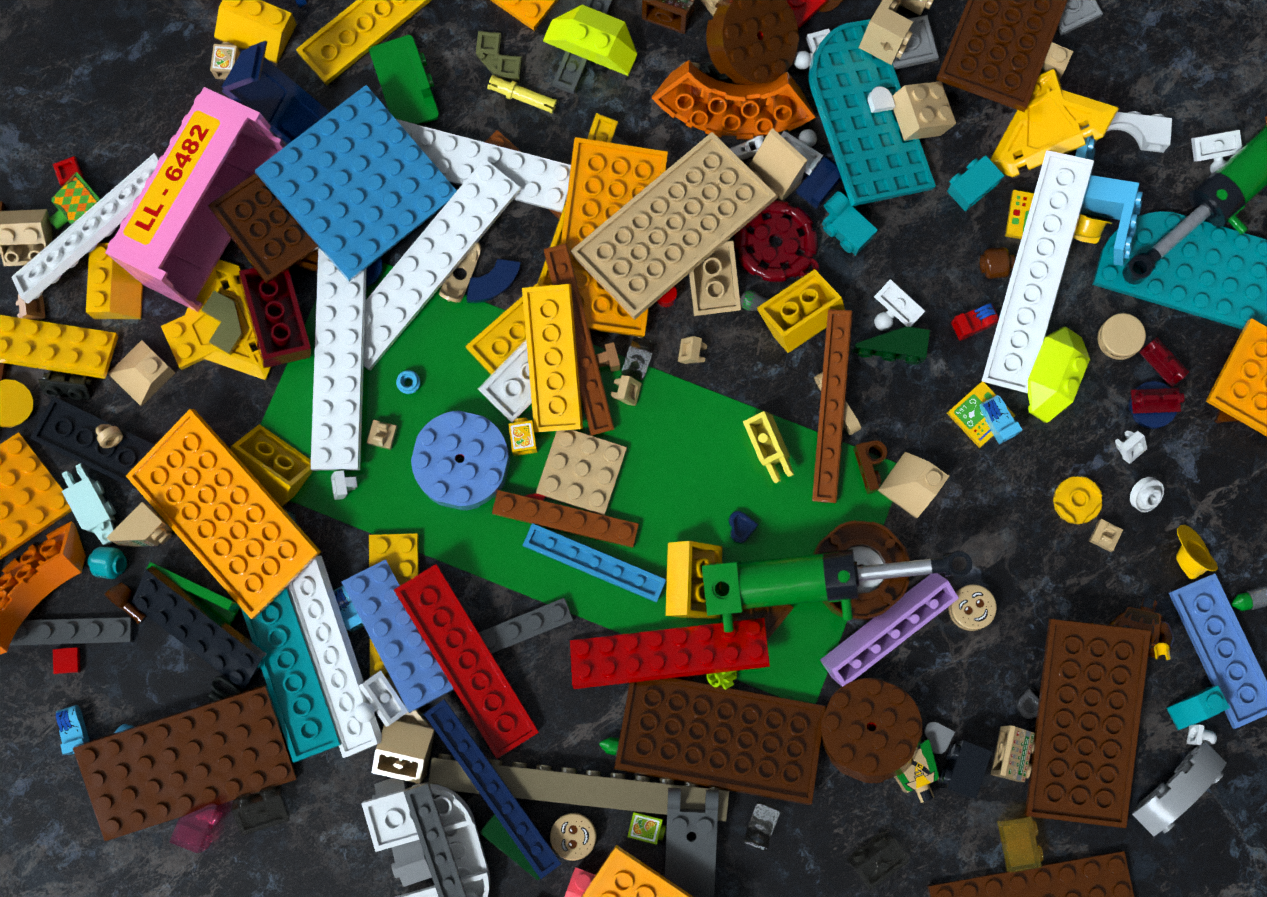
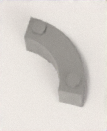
[1132,741,1227,836]
[372,778,432,887]

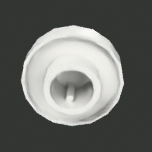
[1130,477,1164,512]

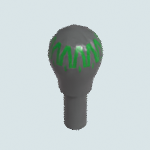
[740,290,769,311]

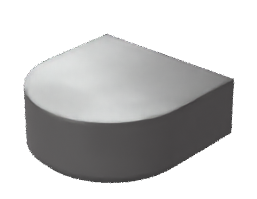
[1016,689,1039,719]

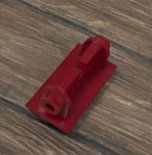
[1139,337,1189,387]
[1131,388,1184,414]

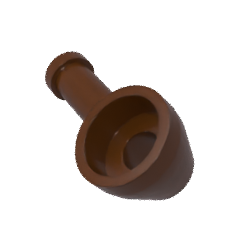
[104,582,146,624]

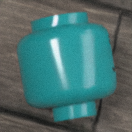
[88,546,127,579]

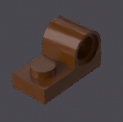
[853,441,887,494]

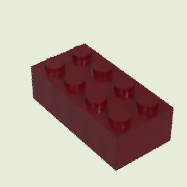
[239,268,311,368]

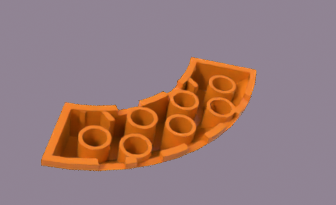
[652,60,815,140]
[0,521,86,655]

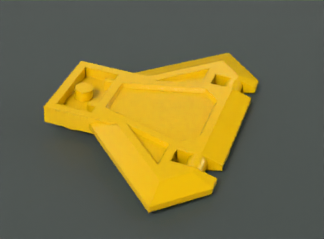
[990,69,1119,177]
[161,259,271,380]

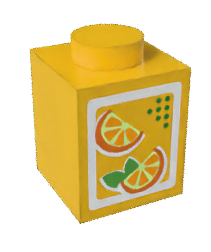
[508,418,537,456]

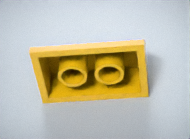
[214,0,297,64]
[86,243,143,319]
[757,269,845,353]
[230,424,313,506]
[666,541,722,619]

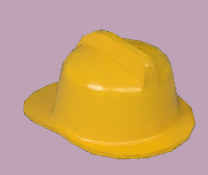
[1074,214,1113,244]
[1176,525,1218,579]

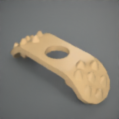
[439,242,481,303]

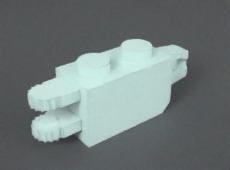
[62,463,117,546]

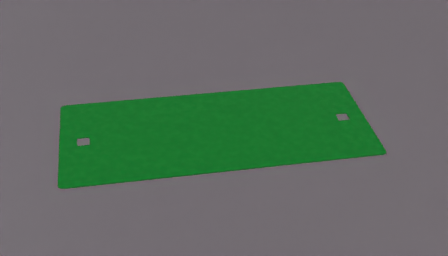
[260,263,896,704]

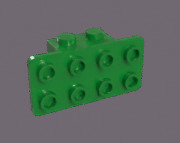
[369,35,439,125]

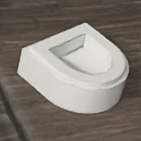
[868,86,895,113]

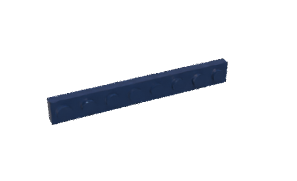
[424,699,562,879]

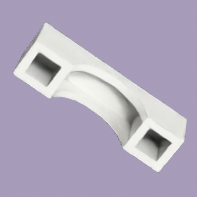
[1082,111,1172,153]

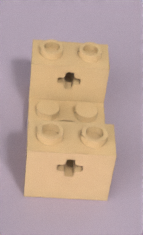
[859,0,934,65]

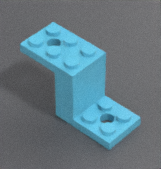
[1075,128,1143,266]

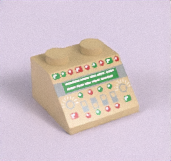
[106,502,173,547]
[991,725,1035,782]

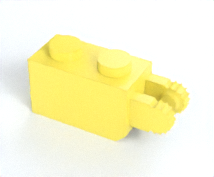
[743,411,794,483]

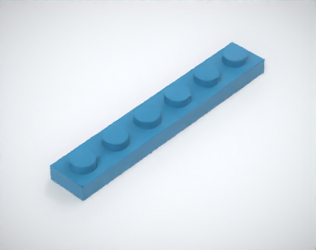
[523,523,666,603]

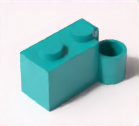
[822,191,878,256]

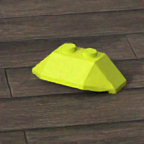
[543,5,637,76]
[1027,327,1090,423]

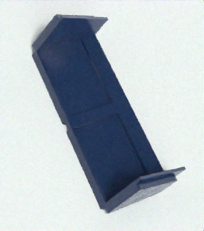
[222,40,330,144]

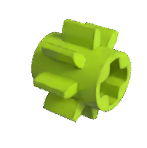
[707,671,737,690]

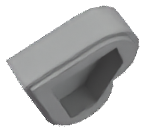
[923,722,955,754]

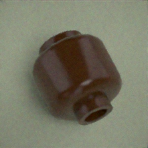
[980,247,1015,279]

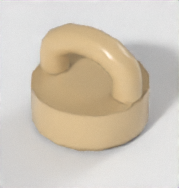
[96,424,123,448]

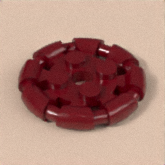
[733,200,818,282]

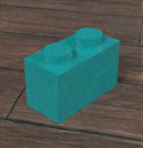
[947,155,1005,212]

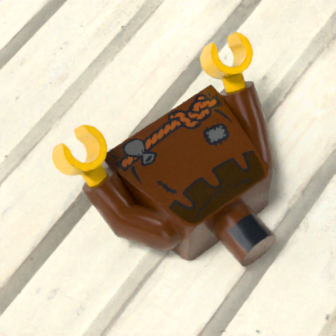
[1108,598,1174,660]

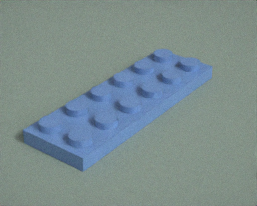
[341,559,454,713]
[1169,574,1267,729]

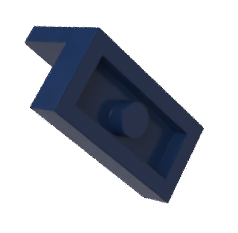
[796,157,842,209]

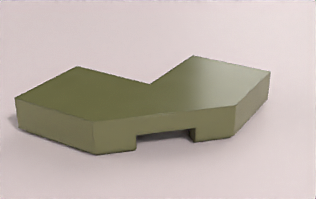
[476,31,522,81]
[202,290,243,355]

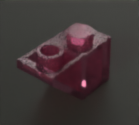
[169,803,223,853]

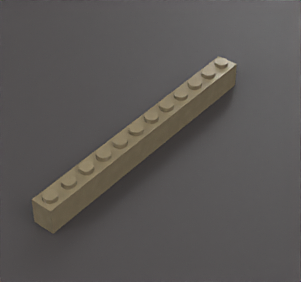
[429,754,729,821]

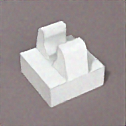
[1115,431,1147,464]
[331,470,358,500]

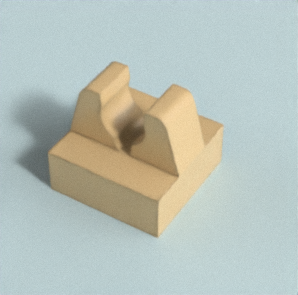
[678,336,707,364]
[611,375,642,406]
[367,420,398,450]
[1089,519,1123,552]

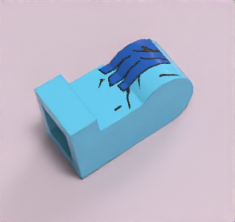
[979,395,1022,445]
[333,585,363,632]
[56,705,90,755]

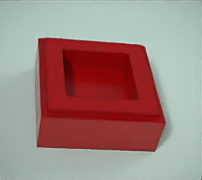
[53,156,84,187]
[53,647,80,674]

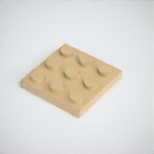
[536,430,627,516]

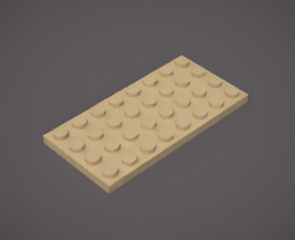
[570,132,777,320]

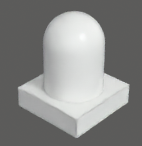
[1187,724,1217,745]

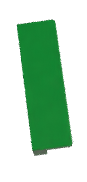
[146,562,240,626]

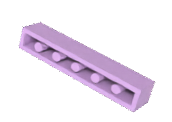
[820,573,959,687]

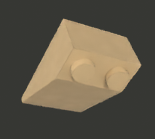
[749,128,808,201]
[689,237,741,316]

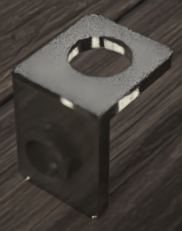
[621,336,657,381]
[744,802,780,851]

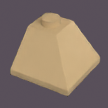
[107,340,175,406]
[878,452,949,519]

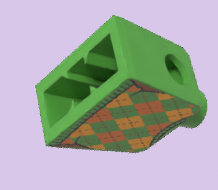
[48,172,101,230]

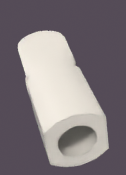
[729,135,765,161]

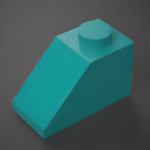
[1166,685,1230,730]

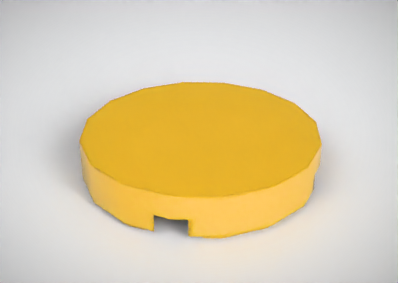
[0,379,33,428]
[1053,476,1102,525]

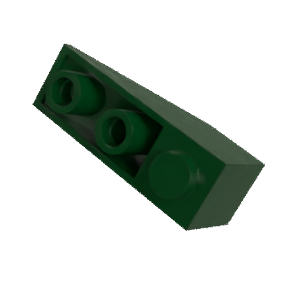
[852,326,930,365]

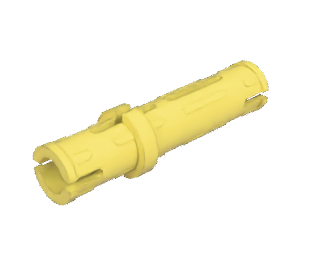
[487,75,557,114]

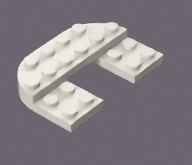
[361,784,490,897]

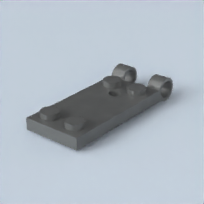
[665,788,719,897]

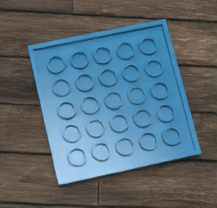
[255,85,457,282]

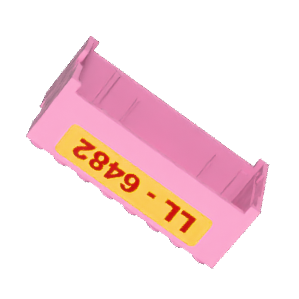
[105,87,286,312]

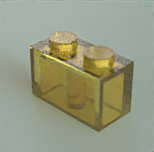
[997,816,1044,872]

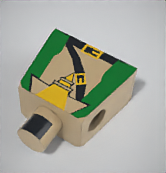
[894,739,939,803]

